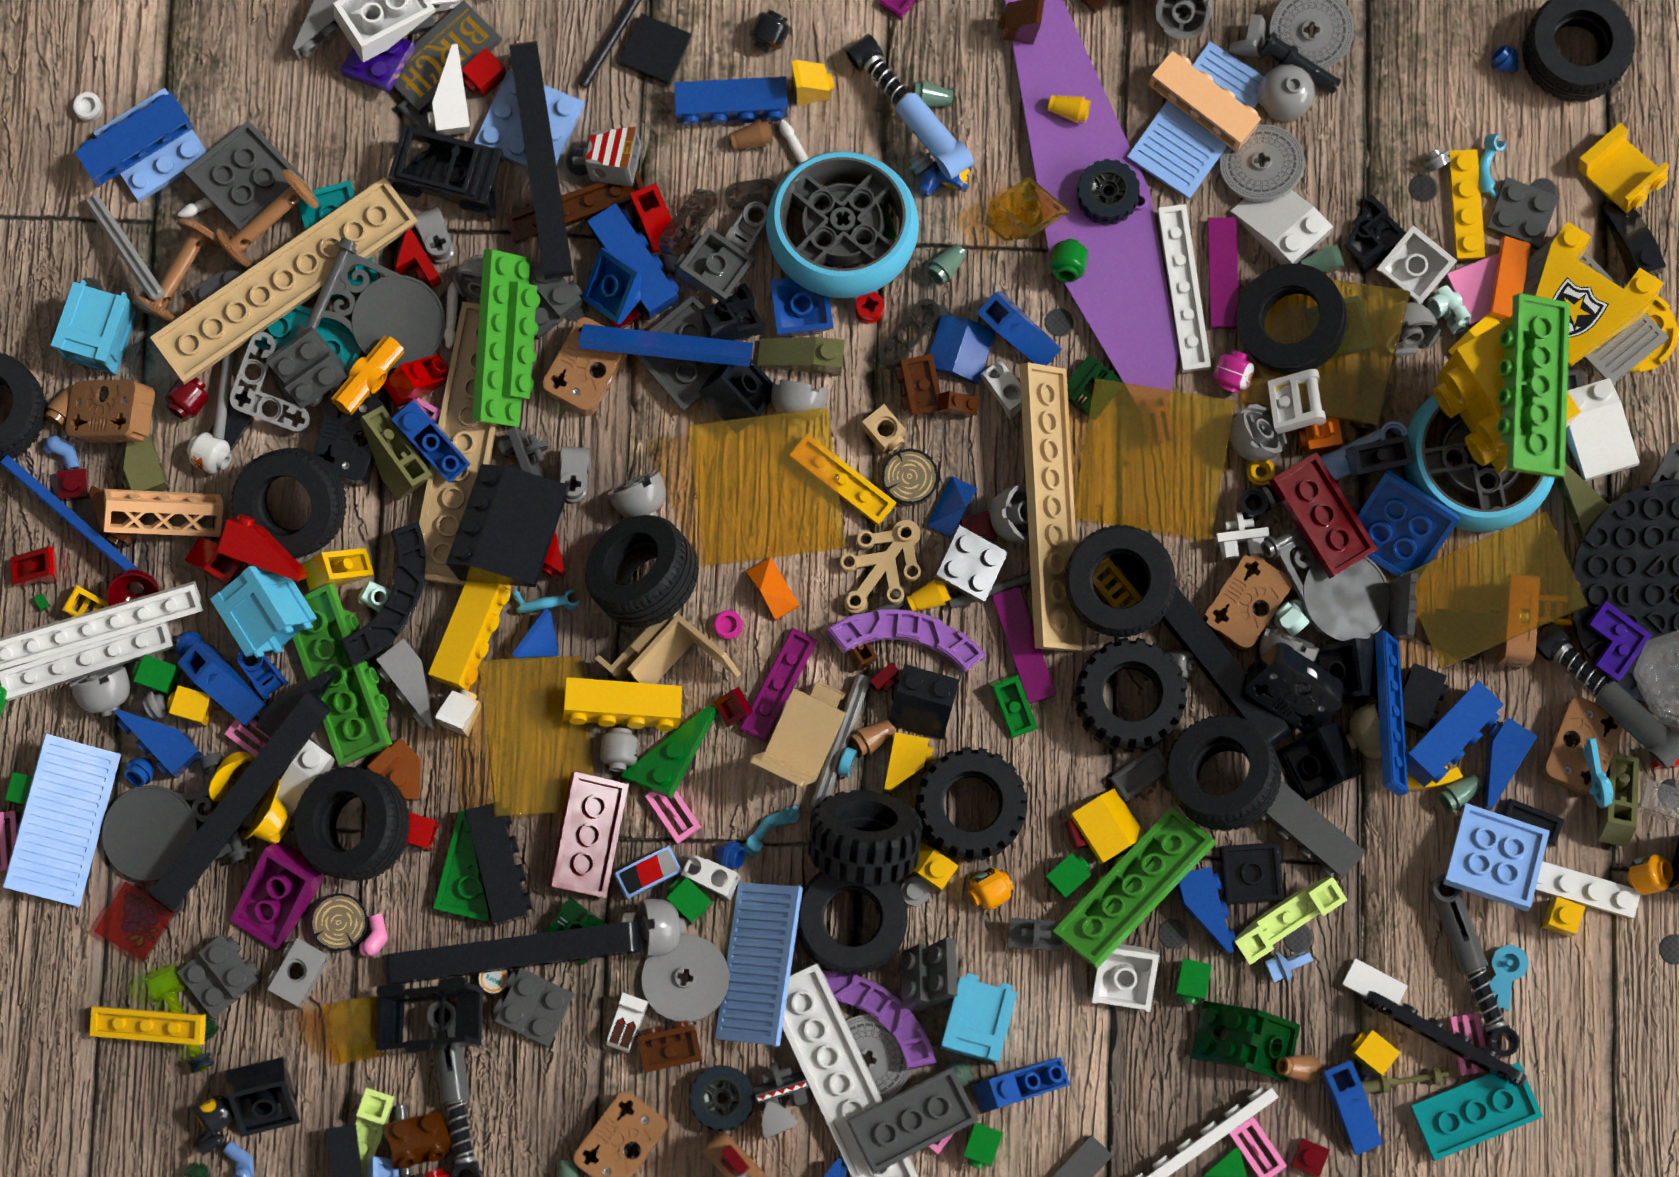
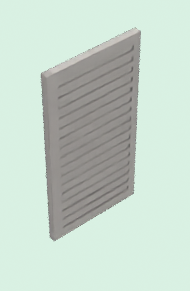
[1523,235,1669,385]

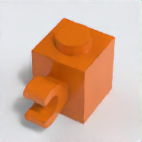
[1297,416,1343,455]

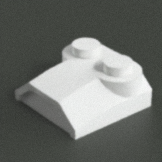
[1377,225,1457,304]
[1092,944,1159,1012]

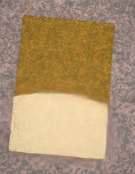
[1403,511,1588,669]
[480,656,594,817]

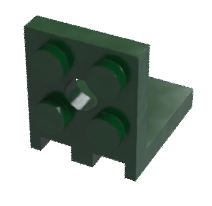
[1191,1001,1301,1082]

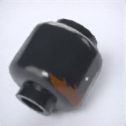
[749,9,790,53]

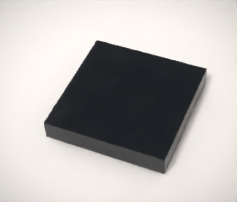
[619,13,693,86]
[1220,842,1284,905]

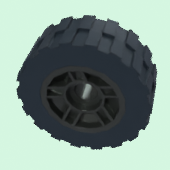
[1077,159,1140,225]
[689,1065,755,1131]

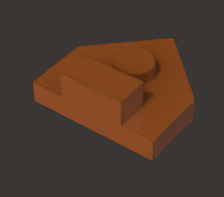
[367,738,421,800]

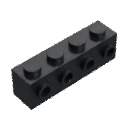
[466,801,533,926]

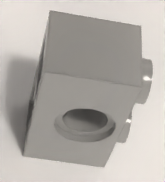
[267,938,331,1008]

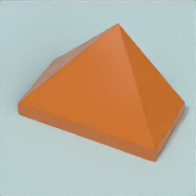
[746,557,800,621]

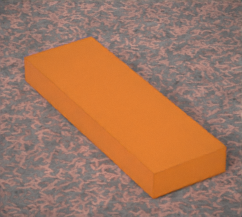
[1488,236,1531,320]

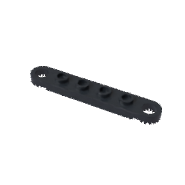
[1363,991,1527,1088]

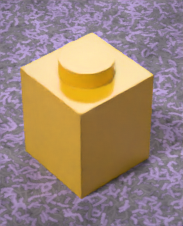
[167,685,215,727]
[1541,897,1585,937]
[1350,1030,1401,1077]

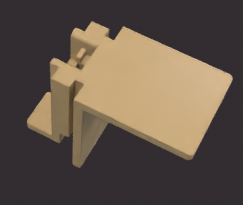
[594,613,741,684]
[750,682,846,786]

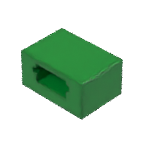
[33,593,51,612]

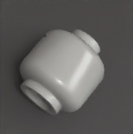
[599,728,638,772]

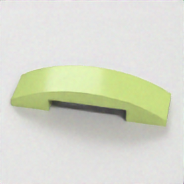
[1234,876,1347,965]
[355,1087,395,1177]

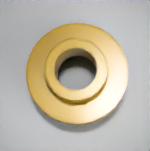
[1246,460,1275,486]

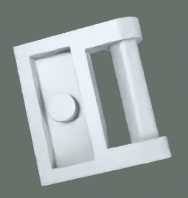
[1268,369,1326,434]

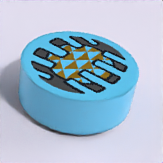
[838,747,858,778]

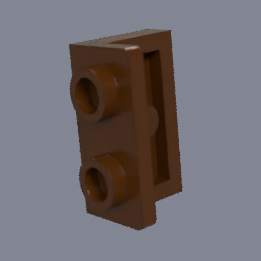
[895,354,941,417]
[637,1020,702,1073]
[383,1111,450,1170]

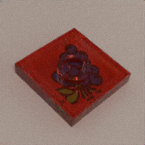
[94,881,176,962]

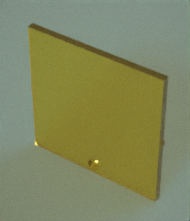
[1242,279,1410,425]
[1074,378,1235,540]
[687,407,845,565]

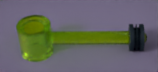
[145,963,214,1073]

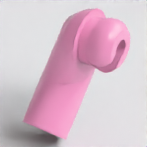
[359,914,388,957]

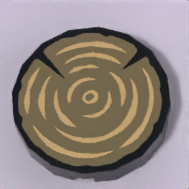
[881,448,939,506]
[309,893,369,952]

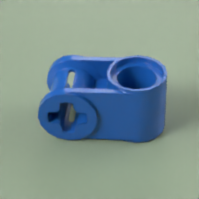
[237,649,289,701]

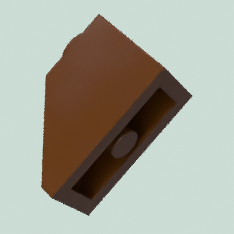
[997,0,1045,45]
[89,486,147,547]

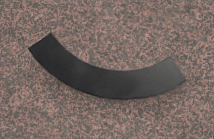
[340,521,426,668]

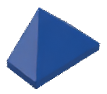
[926,476,977,538]
[512,608,559,662]

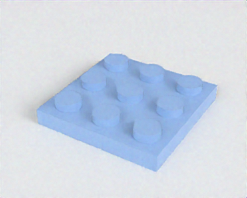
[474,70,585,169]
[93,88,207,203]
[1443,803,1550,912]

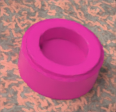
[714,610,743,640]

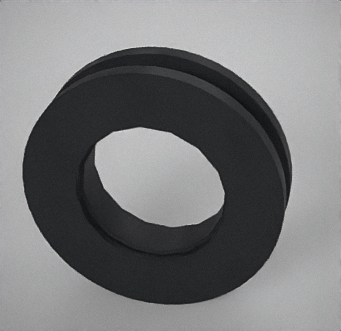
[1236,264,1348,374]

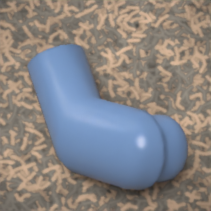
[43,435,80,470]
[223,1141,254,1177]

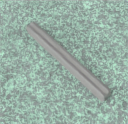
[85,194,164,302]
[810,674,870,809]

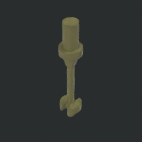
[1361,1066,1449,1093]

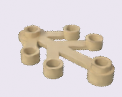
[840,520,921,615]

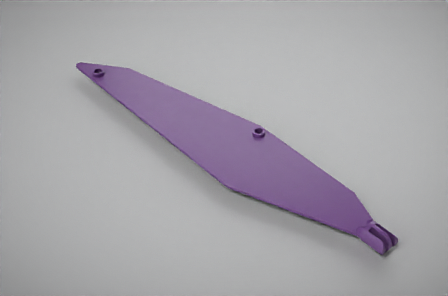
[1005,0,1179,444]

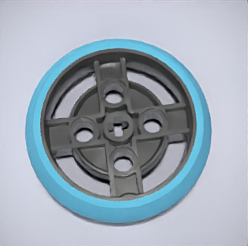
[766,151,919,298]
[1404,395,1555,532]

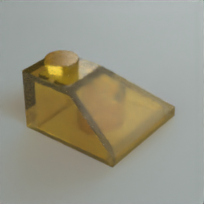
[985,177,1069,241]
[322,996,389,1065]

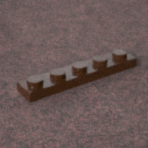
[505,169,645,245]

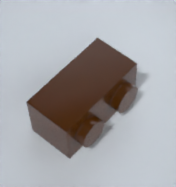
[938,391,978,418]
[847,643,877,671]

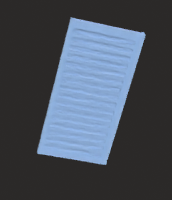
[1127,41,1264,200]
[2,734,121,908]
[715,882,803,1047]

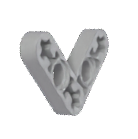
[230,332,311,432]

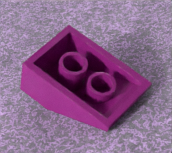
[229,840,325,951]

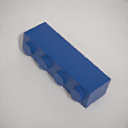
[674,76,788,126]
[75,92,194,187]
[587,203,680,320]
[1406,680,1504,787]

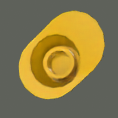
[208,752,256,803]
[245,778,290,844]

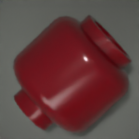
[165,377,208,420]

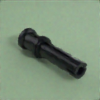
[1260,32,1341,95]

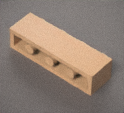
[1148,51,1261,153]

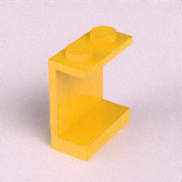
[1578,123,1669,214]

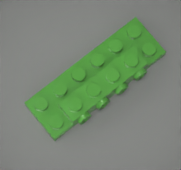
[472,249,540,427]
[1496,293,1570,478]
[293,584,392,766]
[1053,807,1216,969]

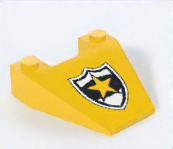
[1535,221,1664,366]

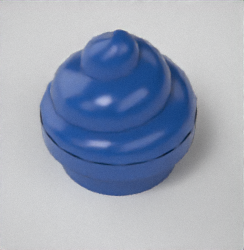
[1490,44,1519,73]
[176,631,205,657]
[124,758,154,787]
[715,841,746,870]

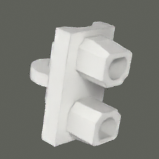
[1214,512,1269,560]

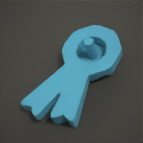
[1582,738,1613,808]
[1475,945,1529,1011]

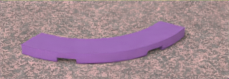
[826,609,986,674]
[822,970,936,1070]

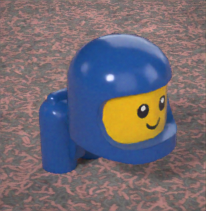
[919,166,972,197]

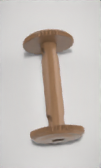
[215,169,318,267]
[132,218,221,324]

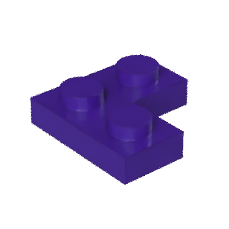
[340,38,416,93]
[1586,601,1652,682]

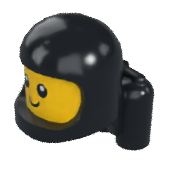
[191,1095,234,1156]

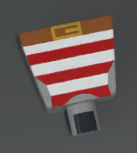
[572,127,642,186]

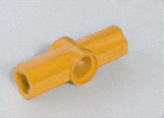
[331,335,404,415]

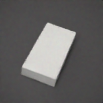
[1341,958,1408,1004]

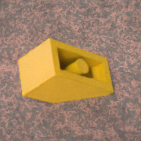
[791,60,834,106]
[302,548,374,591]
[884,732,934,794]
[912,842,958,893]

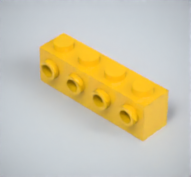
[428,581,511,691]
[563,677,682,731]

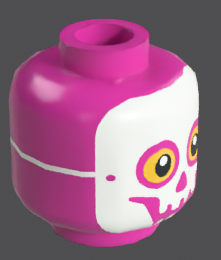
[1213,350,1255,394]

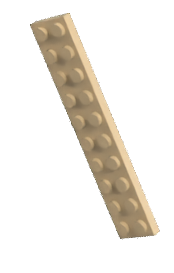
[150,177,418,385]
[419,301,498,587]
[1019,362,1082,652]

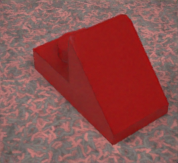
[395,229,442,289]
[10,546,58,586]

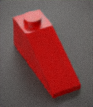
[217,514,308,581]

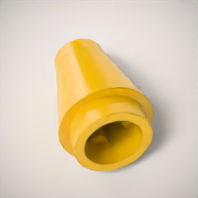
[1048,95,1091,124]
[907,579,951,612]

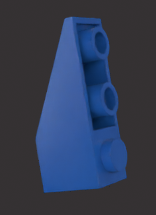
[976,291,1062,366]
[391,398,471,483]
[177,642,265,726]
[114,709,203,778]
[1176,867,1236,955]
[972,1057,1070,1114]
[1320,1060,1383,1156]

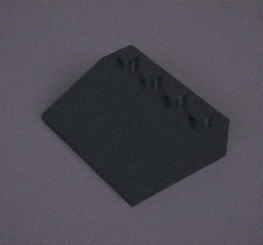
[446,464,570,587]

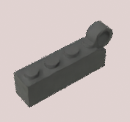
[1252,781,1366,881]

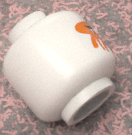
[187,432,231,474]

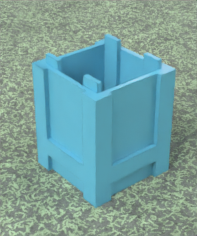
[51,280,139,376]
[210,566,317,658]
[940,973,1018,1064]

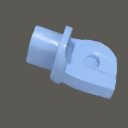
[1265,952,1313,983]

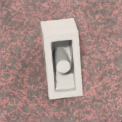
[435,689,482,737]

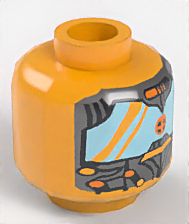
[1627,854,1674,895]
[968,867,1013,911]

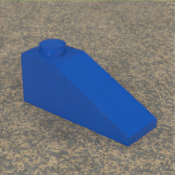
[1482,718,1538,811]

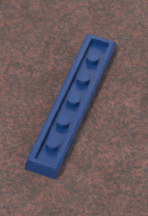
[579,324,753,367]
[1,455,139,571]
[1375,630,1408,796]

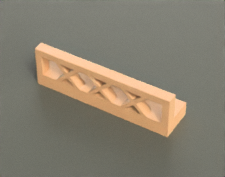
[103,489,223,537]

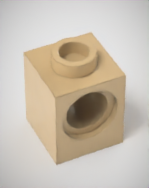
[862,404,906,454]

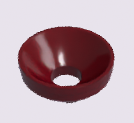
[107,570,160,606]

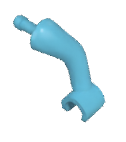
[1478,134,1506,200]
[513,589,580,613]
[744,805,799,857]

